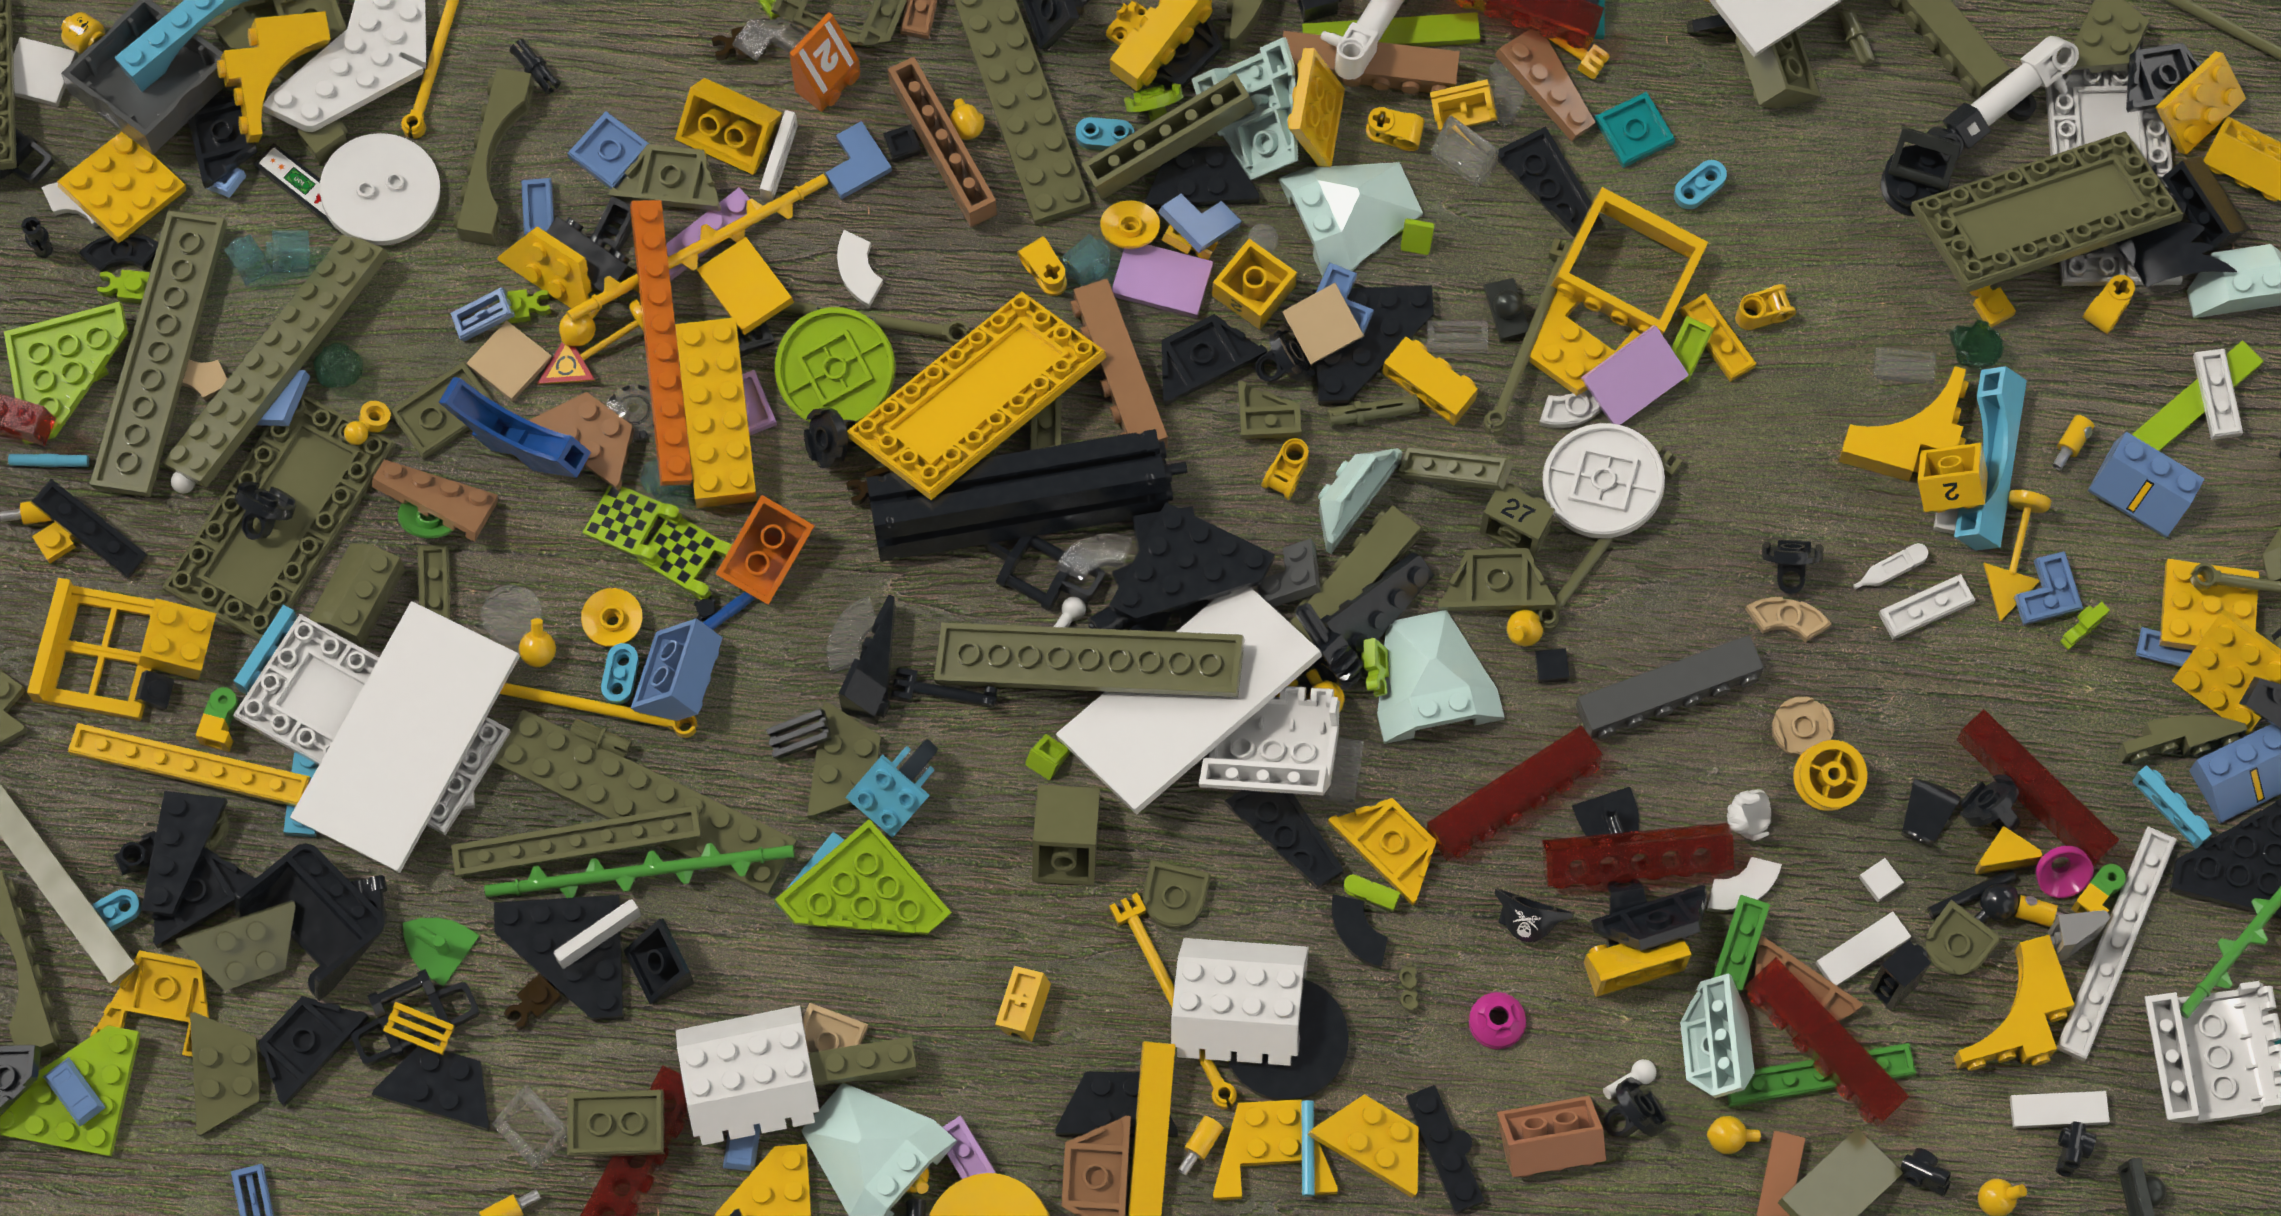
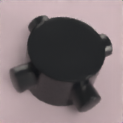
[694,597,716,621]

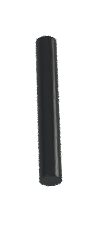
[1927,869,2016,919]

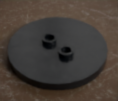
[1226,979,1349,1101]

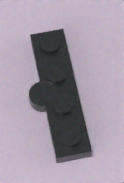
[1405,1085,1485,1215]

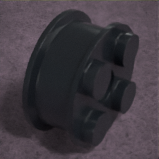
[1880,145,1950,216]

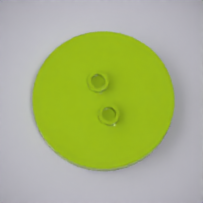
[775,307,896,422]

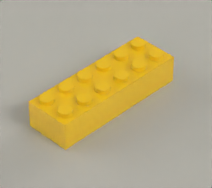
[675,317,757,508]

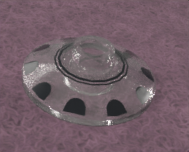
[606,384,655,441]

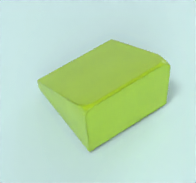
[1400,218,1435,255]
[1025,734,1071,780]

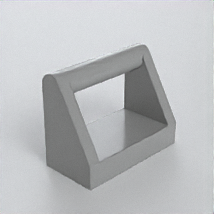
[2048,910,2110,961]

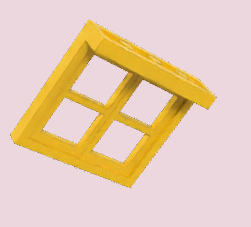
[27,578,155,721]

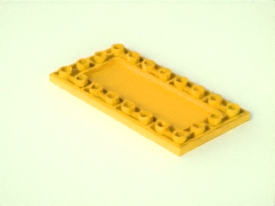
[847,291,1106,500]

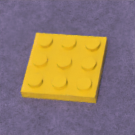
[1288,48,1345,167]
[57,132,186,243]
[2159,559,2259,651]
[2172,609,2281,735]

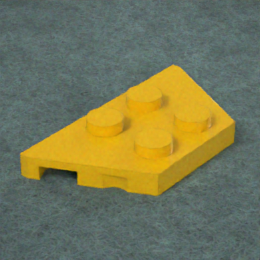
[497,227,592,309]
[1328,798,1437,906]
[1308,1094,1419,1198]

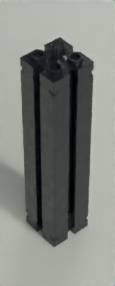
[866,429,1188,562]

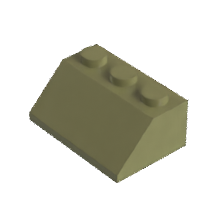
[1735,29,1821,109]
[308,543,405,648]

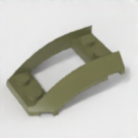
[771,0,907,45]

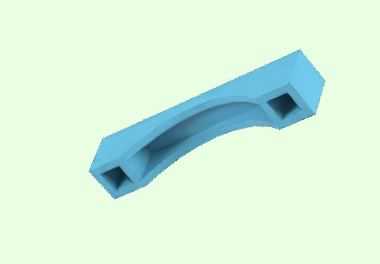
[114,0,250,92]
[1954,366,2027,551]

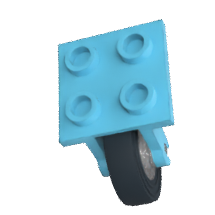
[845,739,938,838]

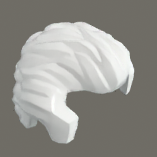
[1727,789,1772,841]

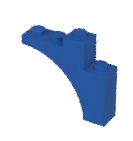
[438,377,591,478]

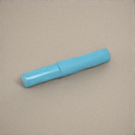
[8,454,89,467]

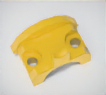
[1106,0,1147,46]

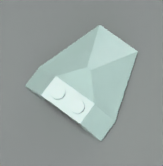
[1191,37,1298,180]
[1279,162,1423,277]
[1377,610,1505,744]
[801,1083,957,1216]

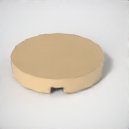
[1772,696,1834,758]

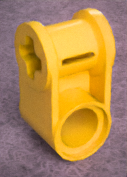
[1366,107,1425,151]
[1017,236,1067,296]
[2082,275,2135,335]
[1735,284,1796,331]
[1261,438,1309,500]

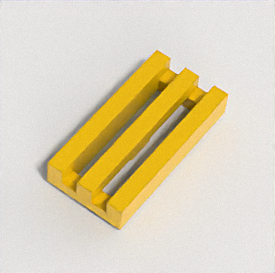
[383,1002,455,1055]

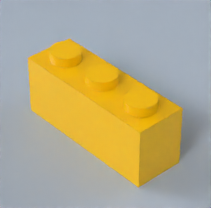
[1382,337,1478,426]

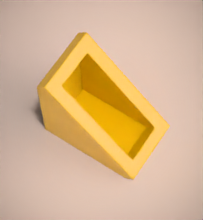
[1975,826,2042,875]

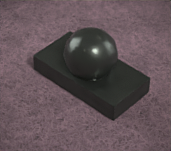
[1484,278,1529,342]
[2118,1158,2166,1216]

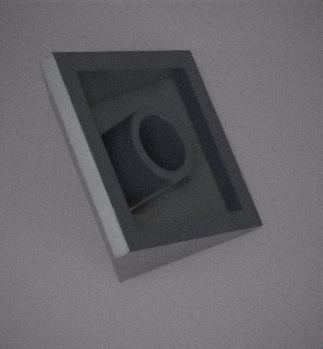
[623,918,694,1004]

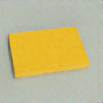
[696,237,794,335]

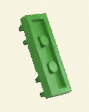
[1713,894,1770,993]

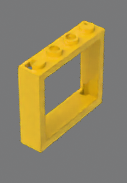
[1551,187,1708,335]

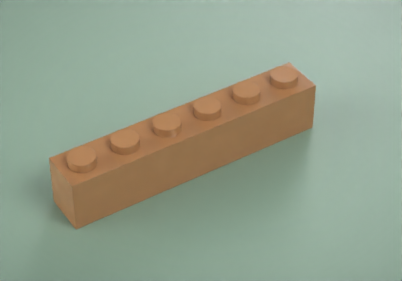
[1283,31,1460,94]
[888,56,997,227]
[1070,279,1168,448]

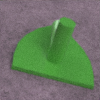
[402,918,480,987]

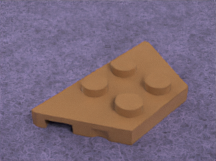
[529,392,635,491]
[1750,936,1863,1040]
[1061,1116,1131,1216]

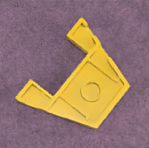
[1529,289,1641,396]
[90,950,209,1057]
[1213,1100,1338,1201]

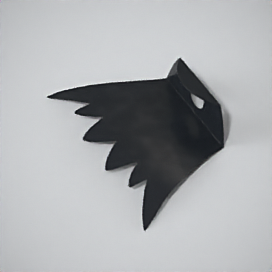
[2114,165,2237,287]

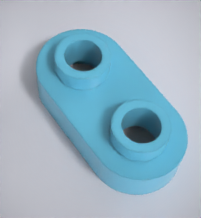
[1076,117,1134,150]
[1674,160,1727,209]
[601,643,639,705]
[93,889,141,931]

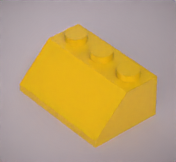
[675,78,783,175]
[2204,116,2281,201]
[1584,939,1691,997]

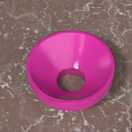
[2036,846,2094,898]
[1468,992,1526,1050]

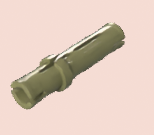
[1327,394,1419,427]

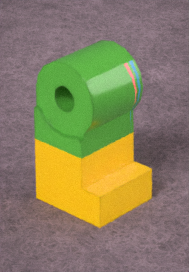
[195,687,240,752]
[2071,864,2126,913]

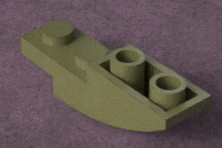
[1224,0,1266,51]
[2117,715,2247,764]

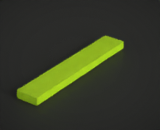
[1302,12,1480,47]
[2131,340,2264,451]

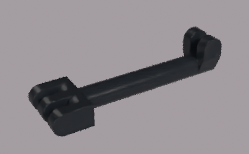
[890,667,998,709]

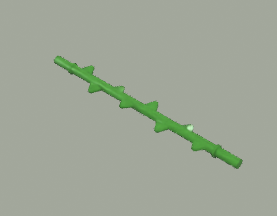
[484,843,795,898]
[2180,886,2281,1019]

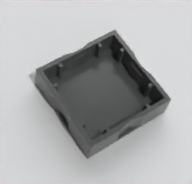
[61,0,225,155]

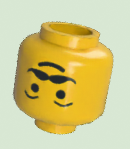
[61,12,106,54]

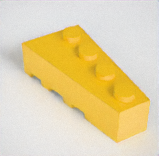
[1110,0,1213,92]

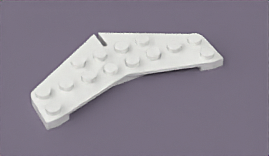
[263,0,426,132]

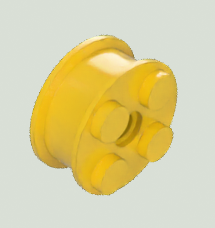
[1793,740,1868,811]

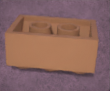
[1497,1096,1606,1177]

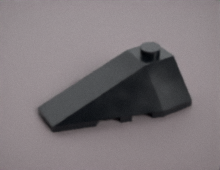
[838,595,896,726]

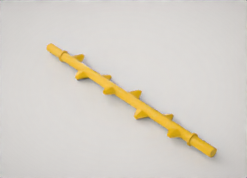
[567,174,828,322]

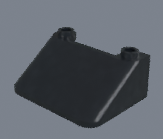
[234,843,384,1001]

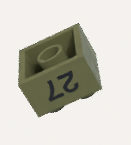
[1480,484,1555,559]

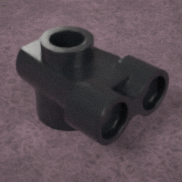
[113,831,156,876]
[351,875,387,924]
[2056,1121,2096,1177]
[1901,1148,1951,1197]

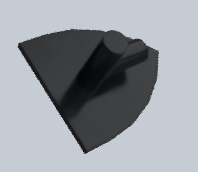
[1572,787,1639,862]

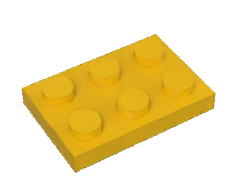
[2155,51,2246,155]

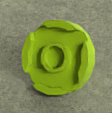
[1124,84,1183,122]

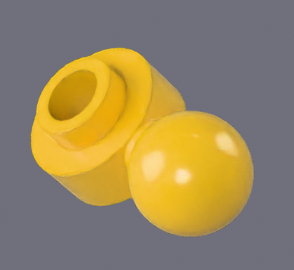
[344,401,391,445]

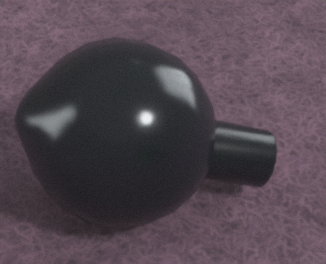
[1974,884,2019,924]

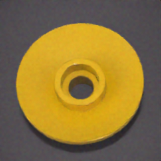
[1100,200,1160,249]
[581,588,643,647]

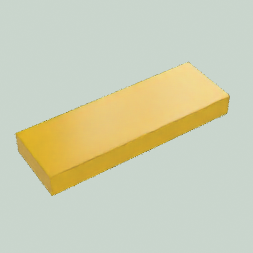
[1680,293,1756,382]

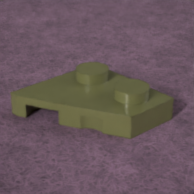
[1238,381,1302,439]

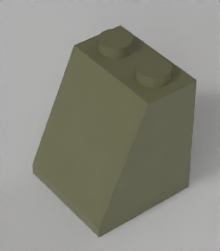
[1032,784,1100,885]

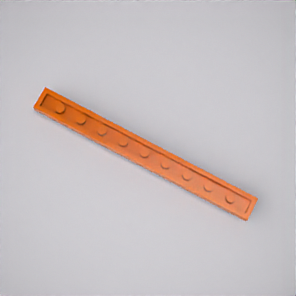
[630,200,692,486]

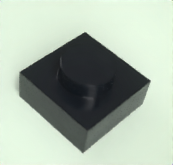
[134,670,175,711]

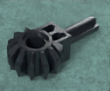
[1295,603,1365,690]

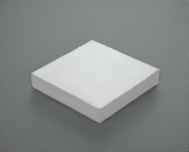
[13,37,78,107]

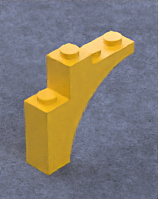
[217,11,331,143]
[1838,366,1969,482]
[1954,934,2074,1071]

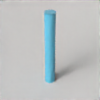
[1301,1100,1315,1197]

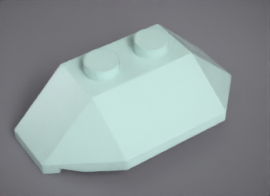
[2187,244,2281,318]
[1318,448,1402,554]
[1680,973,1755,1098]

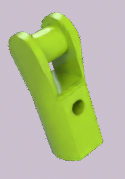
[1344,874,1401,912]

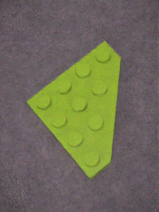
[4,301,128,445]
[774,819,952,935]
[0,1025,141,1157]

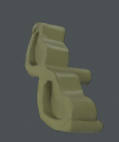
[1398,963,1419,1013]

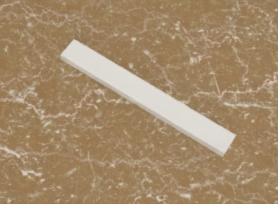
[2056,827,2177,1062]

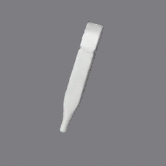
[1853,543,1928,590]

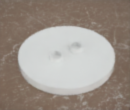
[320,133,440,245]
[1543,423,1665,538]

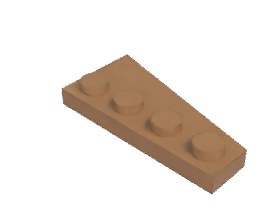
[1495,28,1596,142]
[372,459,498,542]

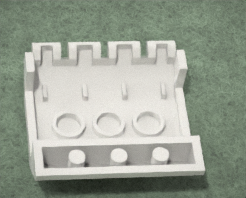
[1199,686,1340,795]
[1171,938,1309,1066]
[2144,981,2281,1124]
[676,1005,820,1146]

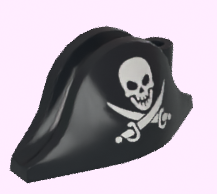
[1494,888,1575,942]

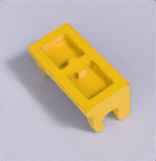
[1430,79,1497,133]
[995,966,1051,1042]

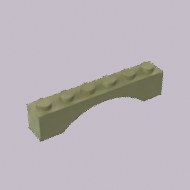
[213,7,348,165]
[454,68,535,246]
[0,870,62,1057]
[808,1036,918,1086]

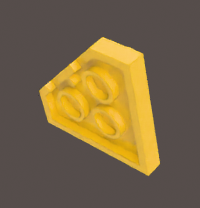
[715,1144,812,1216]

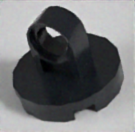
[1255,325,1315,383]
[804,407,857,468]
[234,482,296,540]
[1762,540,1824,594]
[1960,774,2020,832]
[1604,1077,1666,1137]

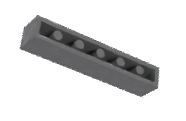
[1576,635,1764,739]

